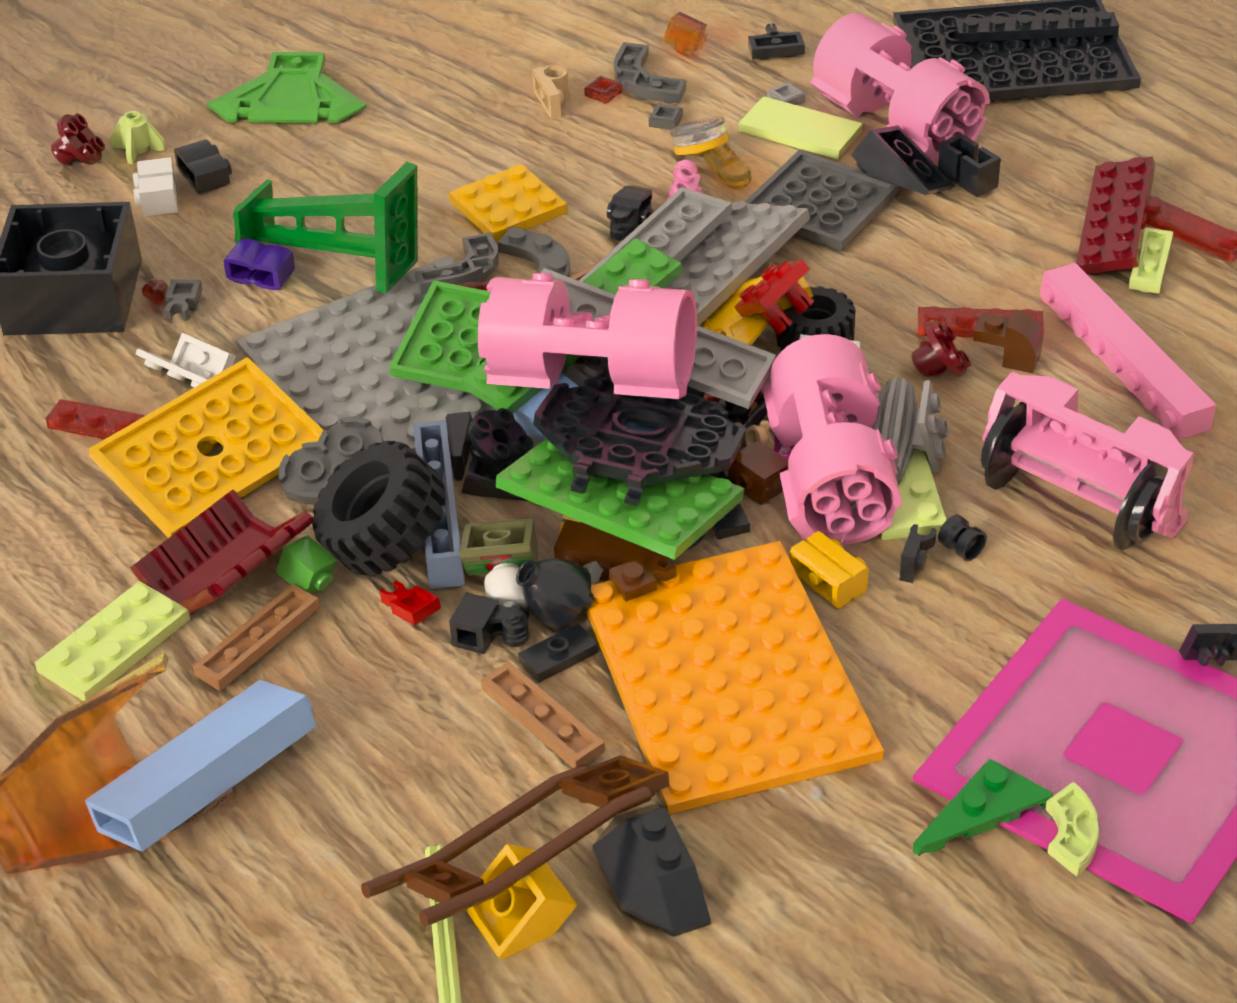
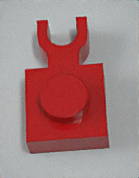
[379,580,441,626]

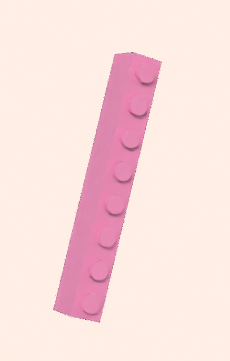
[1040,263,1216,441]

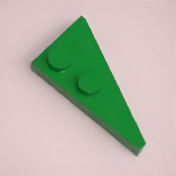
[913,758,1053,856]

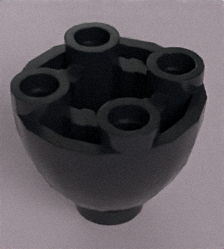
[516,558,594,632]

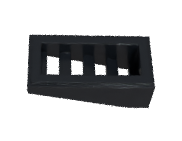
[445,412,472,481]
[461,455,528,501]

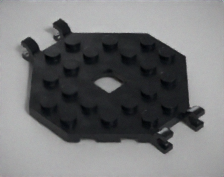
[533,376,746,506]

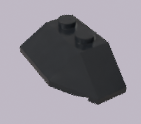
[592,804,711,937]

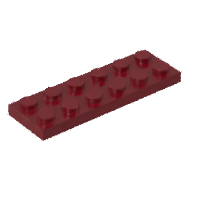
[1076,156,1155,274]

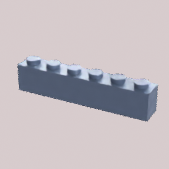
[413,420,464,589]

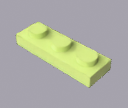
[1129,227,1173,294]

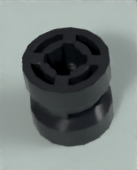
[938,514,987,561]

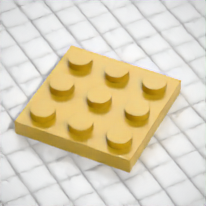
[449,164,568,242]

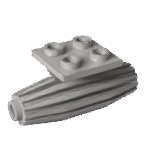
[872,378,948,484]

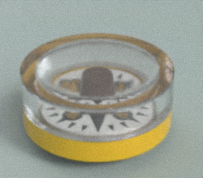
[670,116,729,155]

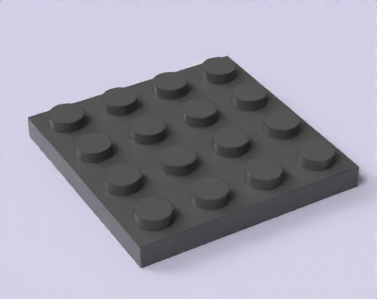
[745,150,899,251]

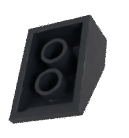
[851,125,955,195]

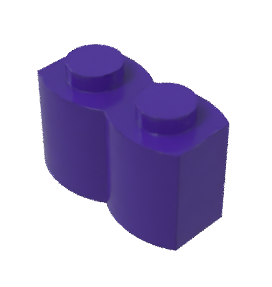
[223,239,295,290]

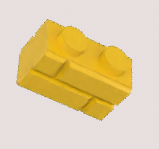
[790,531,869,609]

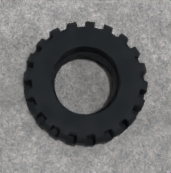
[312,441,446,575]

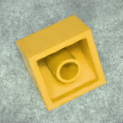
[466,844,577,959]

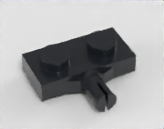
[748,23,805,60]

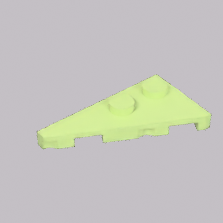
[881,449,946,540]

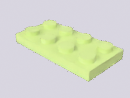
[35,581,190,703]

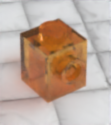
[662,11,707,55]

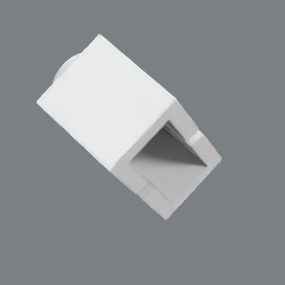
[133,157,178,217]

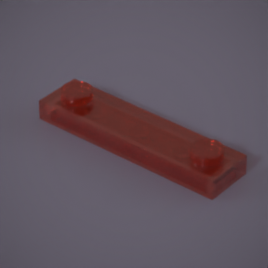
[1146,195,1237,262]

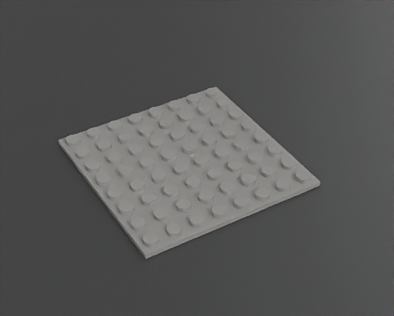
[236,256,567,452]

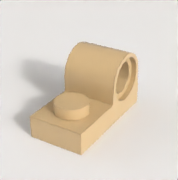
[532,65,569,119]

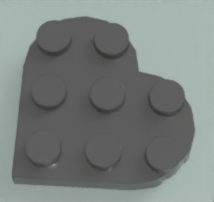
[279,416,384,505]

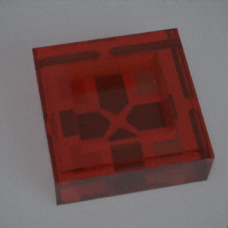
[584,76,622,104]

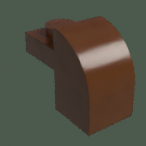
[973,309,1043,374]

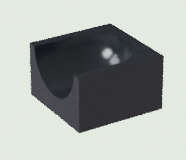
[0,202,142,336]

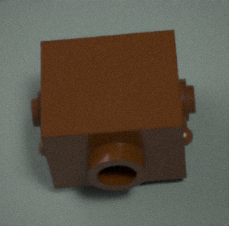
[727,440,788,505]

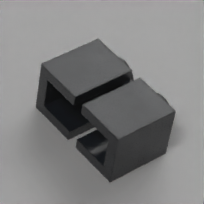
[938,133,1001,197]

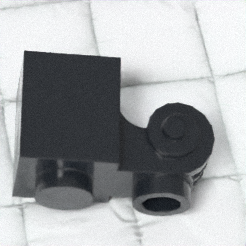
[449,592,529,654]

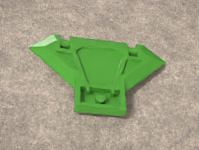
[207,52,367,123]

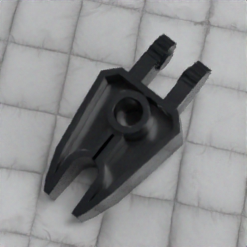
[606,185,653,241]

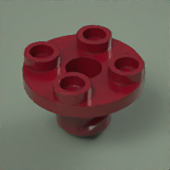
[51,113,105,165]
[911,320,971,377]

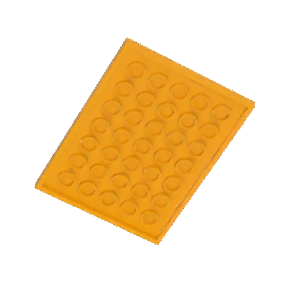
[586,541,884,815]

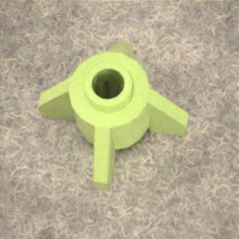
[109,111,166,164]

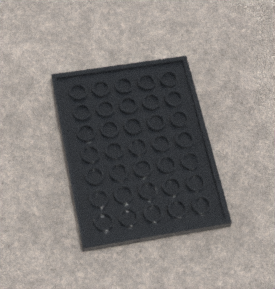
[893,0,1141,102]

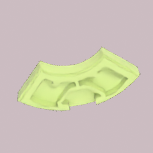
[1045,781,1099,877]

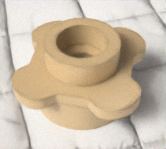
[745,420,775,450]

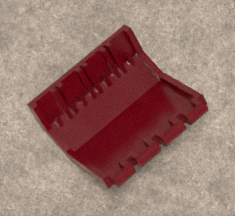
[129,489,314,613]

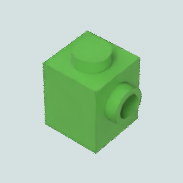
[276,535,337,594]

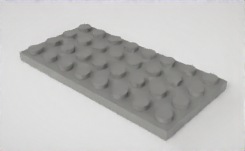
[664,201,810,326]

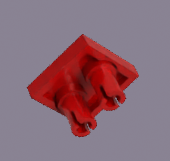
[734,260,814,334]

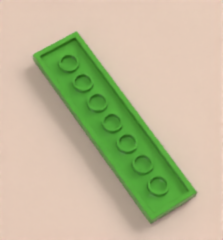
[462,238,683,414]

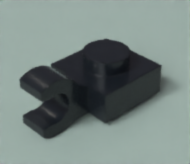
[899,524,937,583]

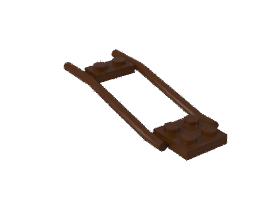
[361,755,670,927]

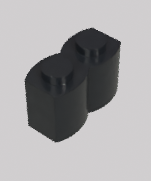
[174,139,232,193]

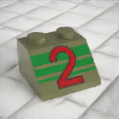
[459,518,538,578]

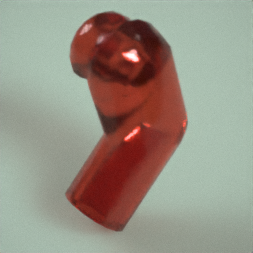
[141,279,168,305]

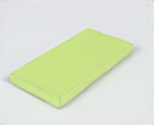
[738,96,863,160]

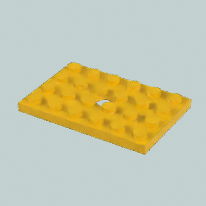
[89,357,323,538]

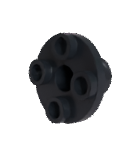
[468,408,533,468]

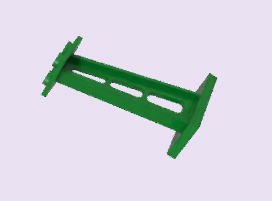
[233,162,418,294]

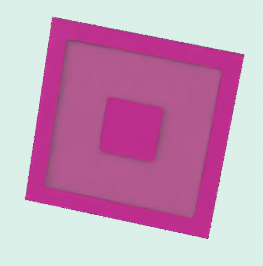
[913,598,1237,924]

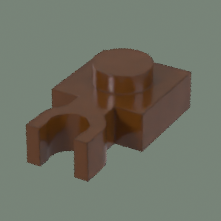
[609,554,676,602]

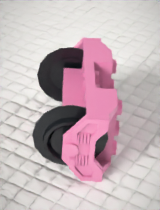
[981,372,1194,551]

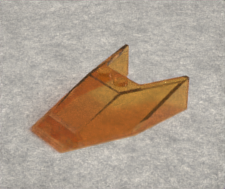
[0,652,237,874]

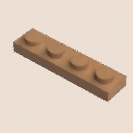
[193,584,320,691]
[481,662,605,768]

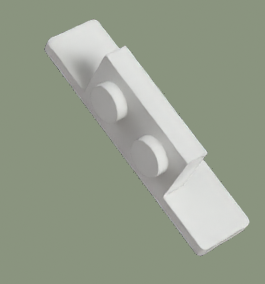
[135,333,236,387]

